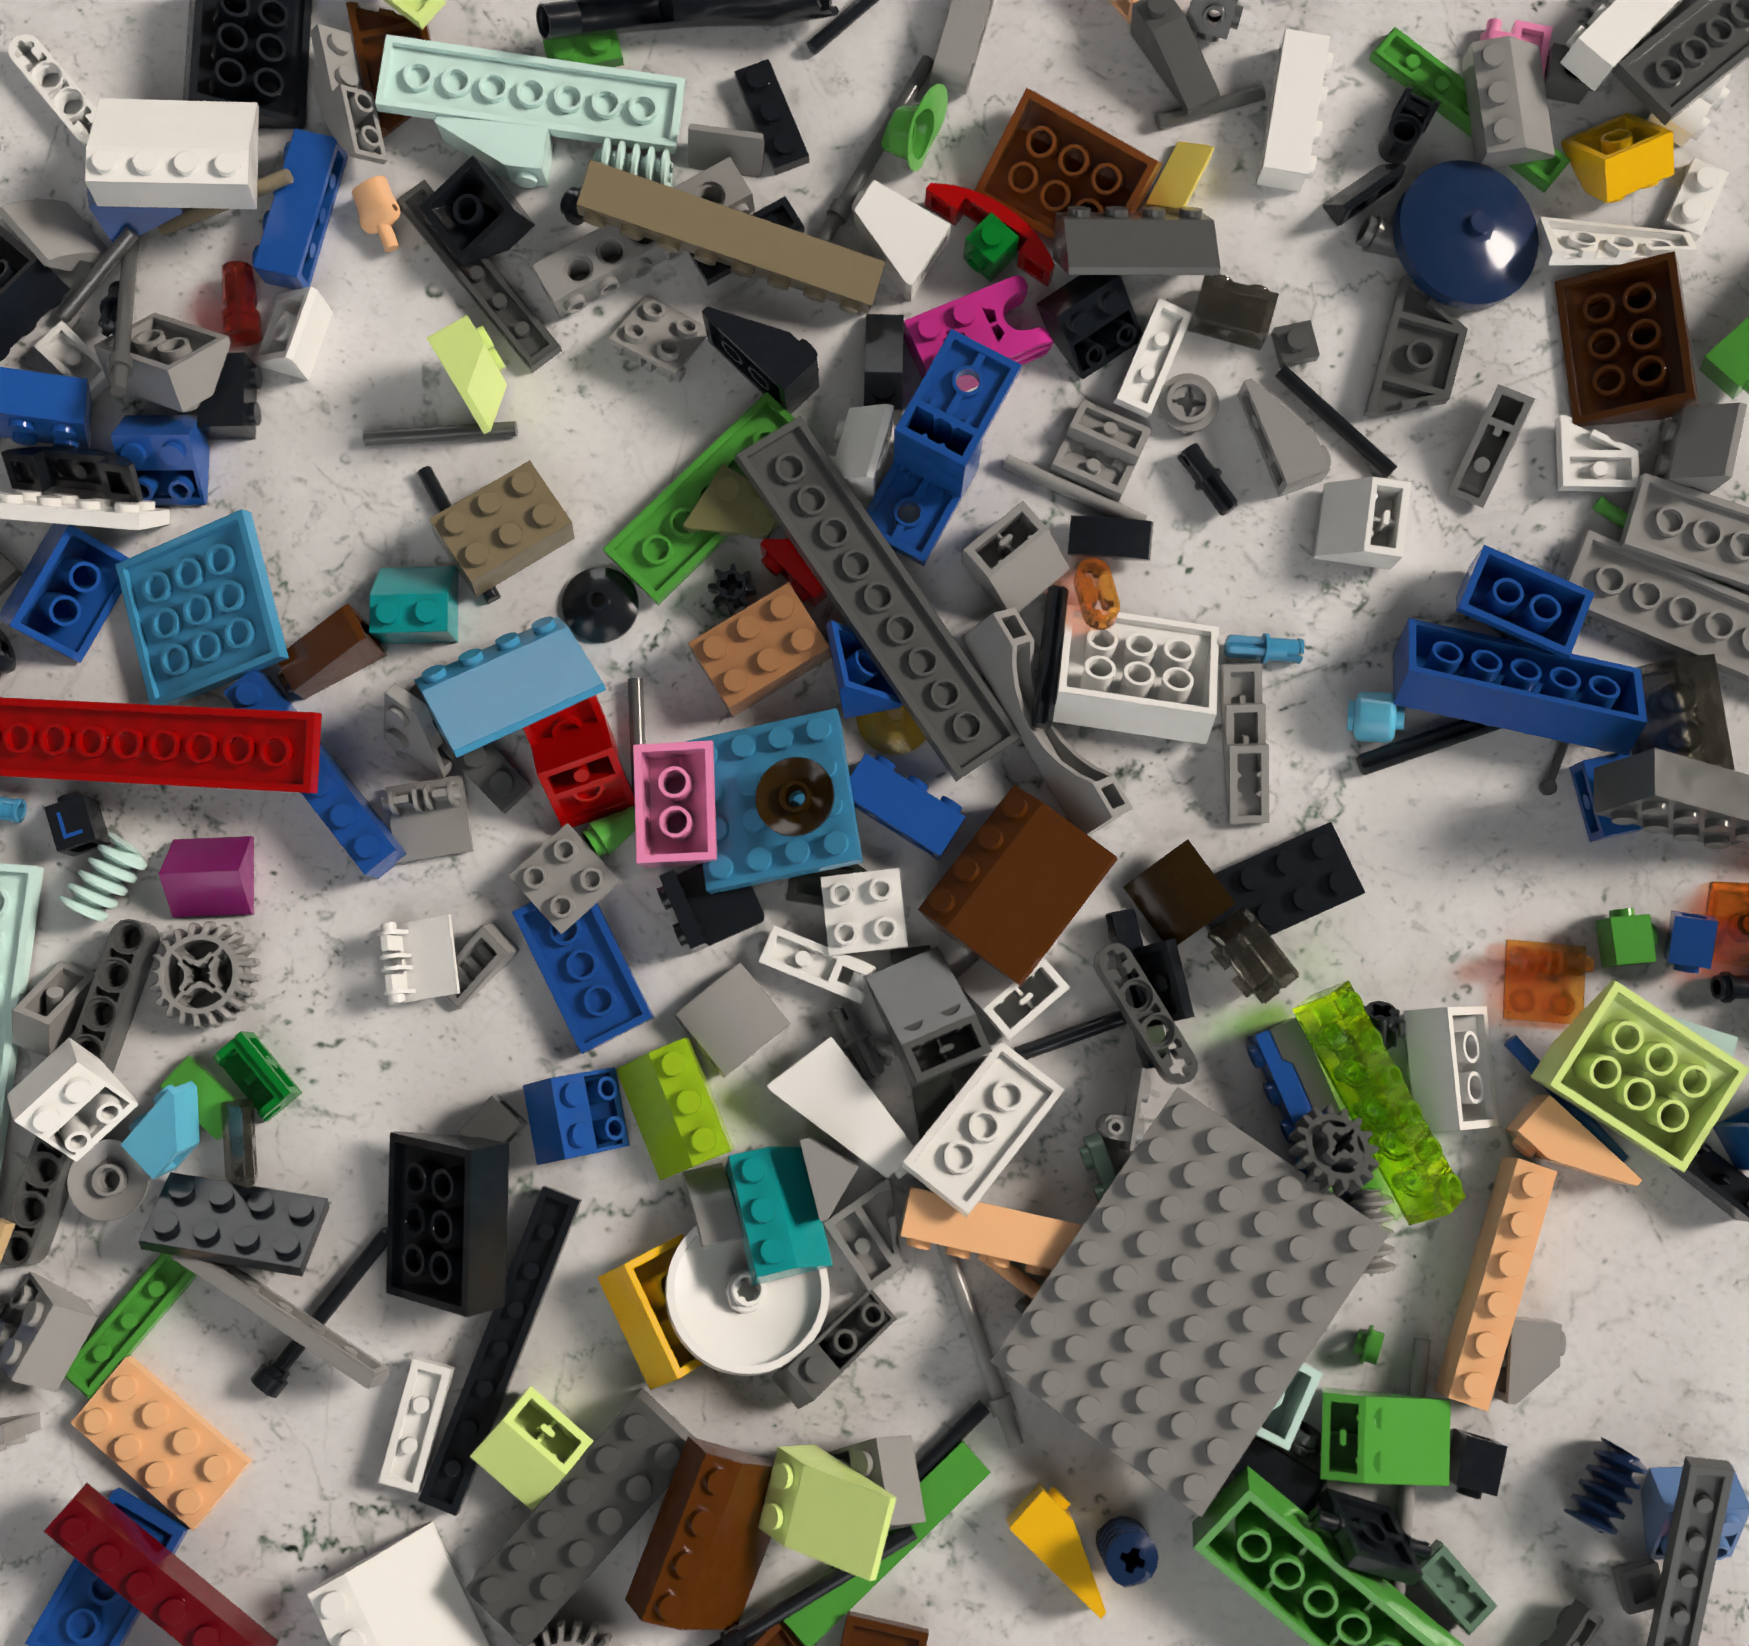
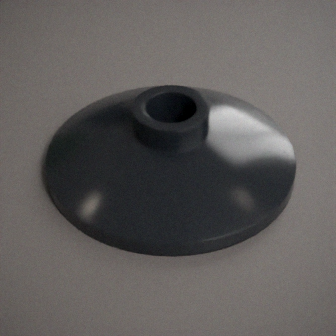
[562,567,639,643]

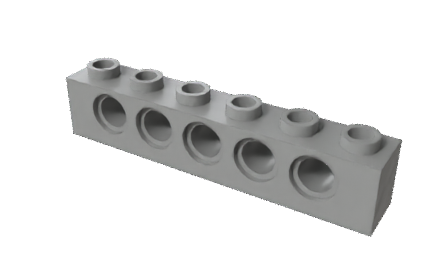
[532,157,755,318]

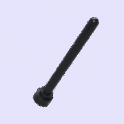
[250,1227,388,1398]

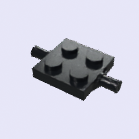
[1308,1488,1432,1586]

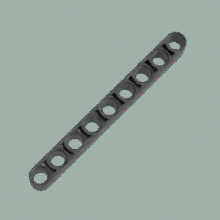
[1,919,160,1268]

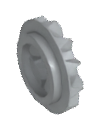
[1157,373,1219,435]

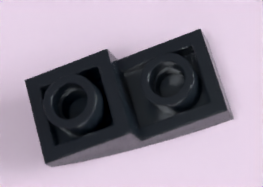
[1068,516,1154,561]

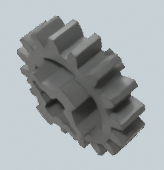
[1289,1105,1379,1196]

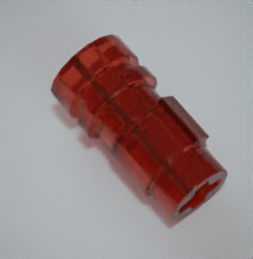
[221,261,262,346]

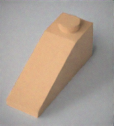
[1505,1095,1642,1186]

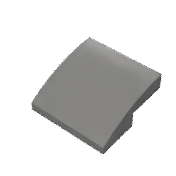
[0,199,108,271]
[1049,399,1152,503]
[674,962,790,1078]

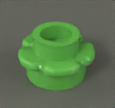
[1353,1325,1385,1365]

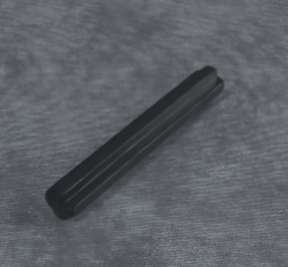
[1031,585,1069,729]
[1356,719,1501,775]

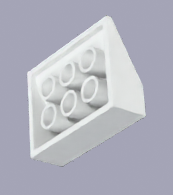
[85,98,259,209]
[1053,605,1219,744]
[307,1521,492,1646]

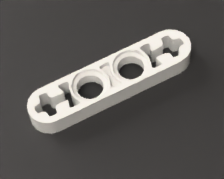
[8,34,96,149]

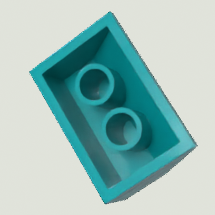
[725,1147,833,1285]

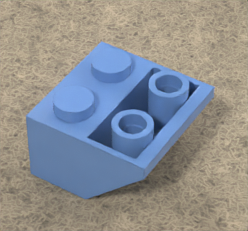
[1641,1466,1749,1560]

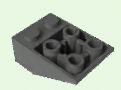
[864,947,992,1088]

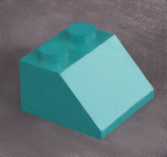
[369,566,458,644]

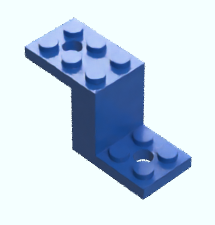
[866,329,1022,566]

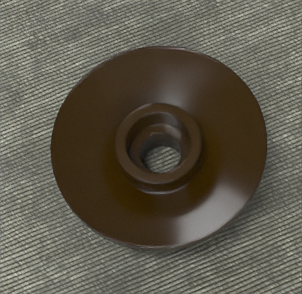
[755,757,835,837]

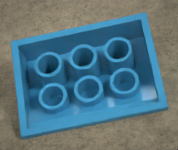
[414,616,606,758]

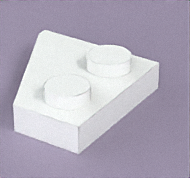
[1555,415,1640,492]

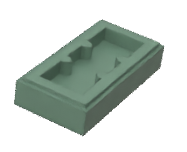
[1416,1539,1497,1635]

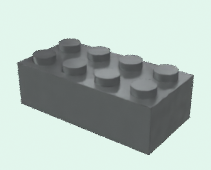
[1594,748,1749,849]

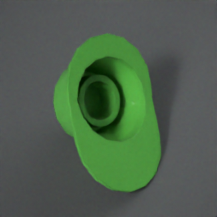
[881,83,948,171]

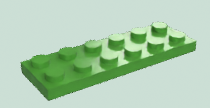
[603,392,821,606]

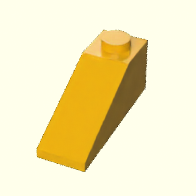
[1006,1482,1106,1619]

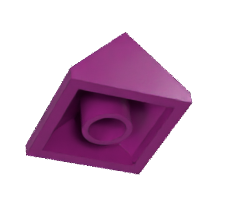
[158,836,254,918]

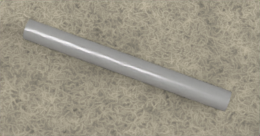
[1002,454,1147,520]

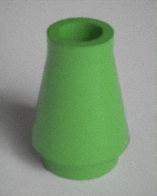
[581,806,636,857]

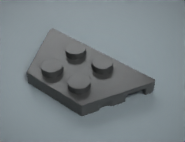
[1363,277,1468,417]

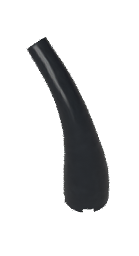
[536,0,839,40]

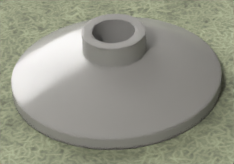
[67,1139,150,1221]

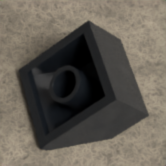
[419,155,535,265]

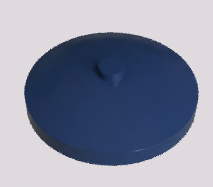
[1393,160,1539,310]

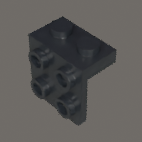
[657,863,765,953]

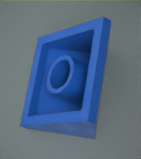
[826,620,903,719]

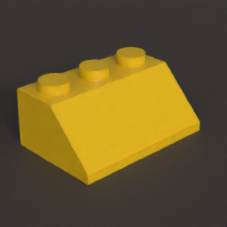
[597,1233,704,1390]

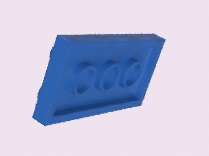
[512,902,655,1054]
[25,1487,189,1646]

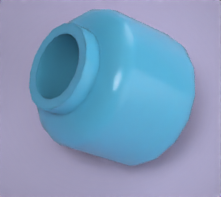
[1347,691,1405,743]

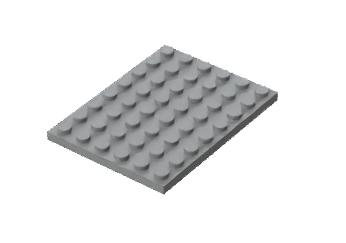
[990,1087,1389,1517]

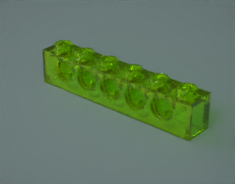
[1292,980,1466,1226]

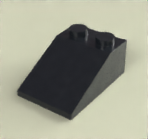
[701,306,820,414]

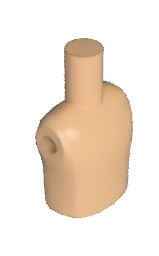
[351,176,400,252]

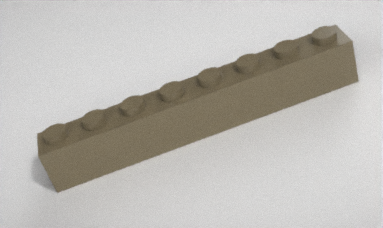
[577,159,886,315]

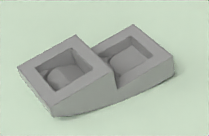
[682,1163,743,1249]

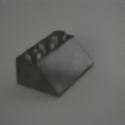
[1631,654,1735,770]

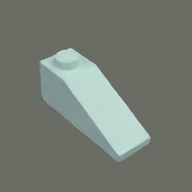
[435,115,554,188]

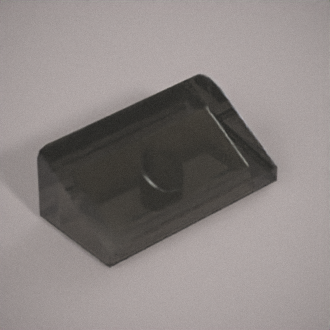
[221,1099,258,1188]

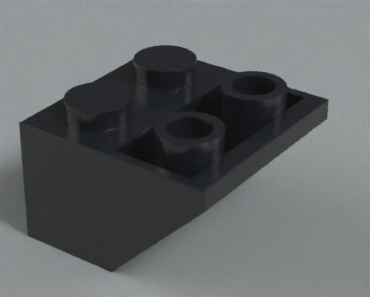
[1036,275,1142,379]

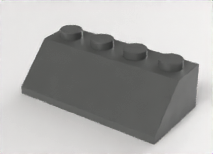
[1053,206,1221,275]

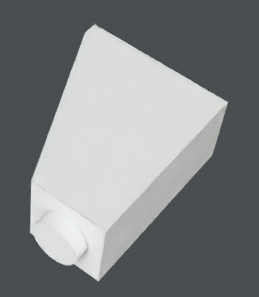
[852,180,951,301]

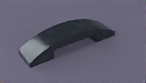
[1,446,144,503]

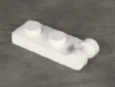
[759,925,877,1004]

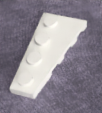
[1537,217,1698,266]

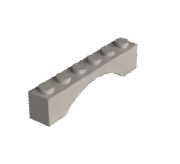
[962,607,1133,835]

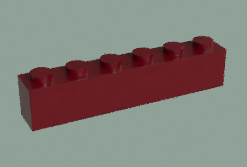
[43,1483,279,1646]

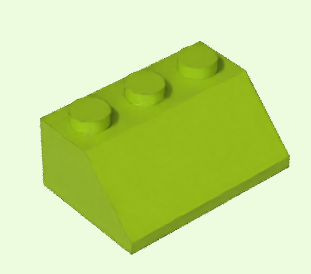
[616,1037,735,1181]

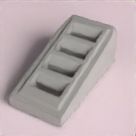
[446,923,520,1009]

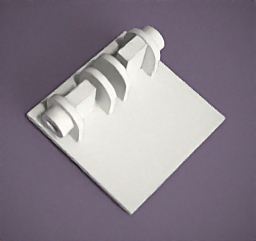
[820,868,908,956]
[377,914,460,1005]

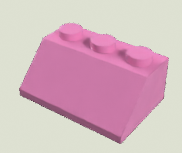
[633,740,717,868]

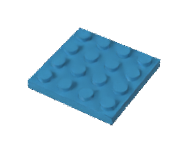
[115,509,289,706]
[686,708,863,894]

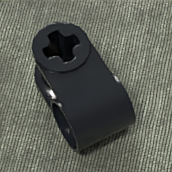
[1378,85,1441,164]

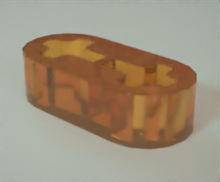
[1074,558,1120,630]

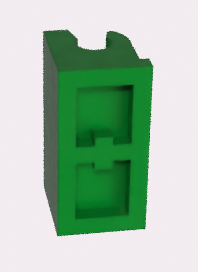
[212,1031,302,1122]

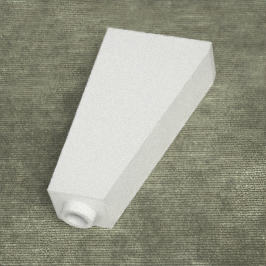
[767,1036,914,1179]

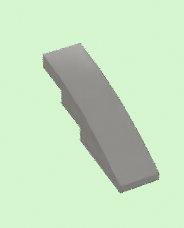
[1220,662,1269,824]

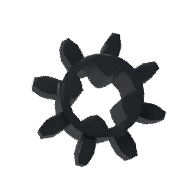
[708,564,757,615]
[1353,1001,1406,1051]

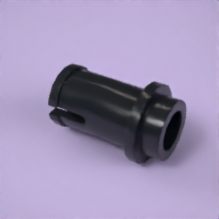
[1710,971,1749,1003]

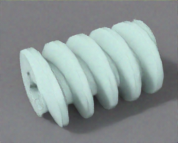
[593,138,673,187]
[58,832,148,921]

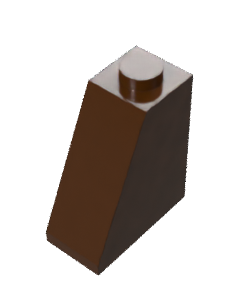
[277,603,387,700]

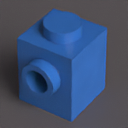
[1664,910,1718,973]

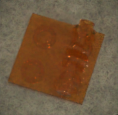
[1503,939,1594,1024]

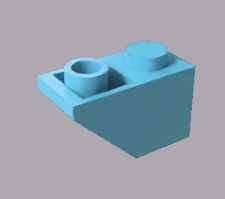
[121,1081,200,1180]

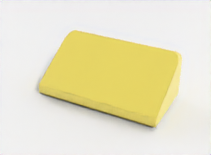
[1145,141,1214,213]

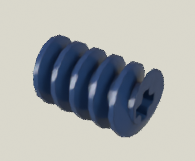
[1563,1437,1649,1535]
[1096,1516,1158,1587]

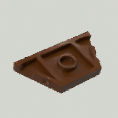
[346,2,432,138]

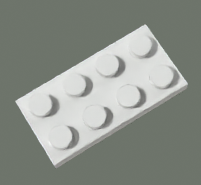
[0,490,170,530]
[901,1040,1065,1218]

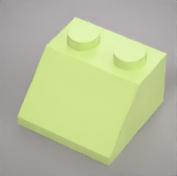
[427,315,507,435]

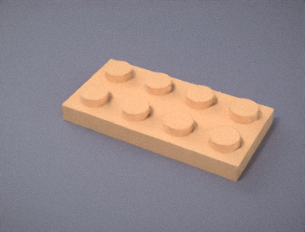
[71,1355,253,1530]

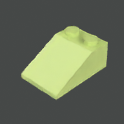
[758,1444,897,1581]

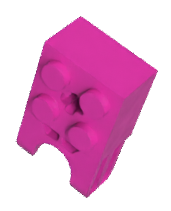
[904,275,1054,391]

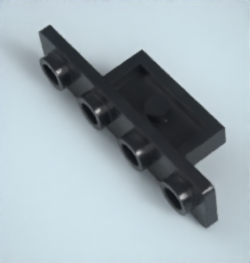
[1106,909,1195,1069]

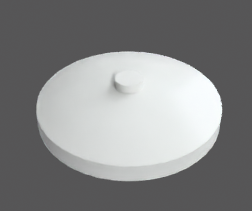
[665,1226,830,1376]

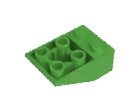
[1320,1387,1451,1486]

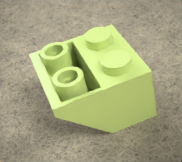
[469,1386,593,1511]

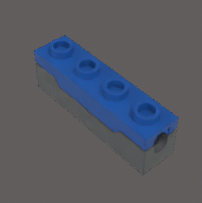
[1246,1017,1340,1184]

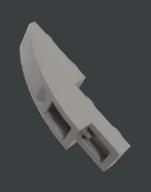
[309,23,388,165]

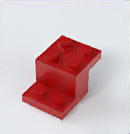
[523,695,635,828]

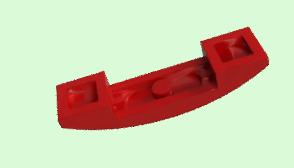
[925,183,1055,287]

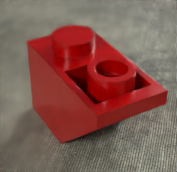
[760,539,828,607]

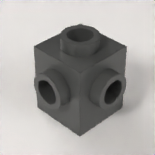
[1186,0,1244,42]

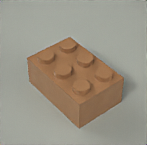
[688,582,831,718]

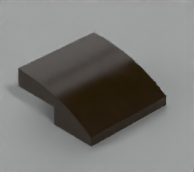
[1123,839,1236,945]

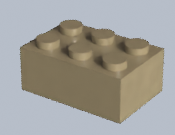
[429,460,575,597]

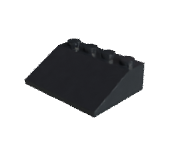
[183,0,312,129]
[0,225,70,361]
[386,1131,509,1317]

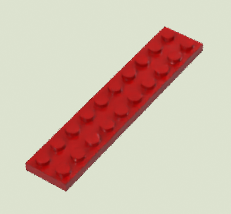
[0,697,322,793]

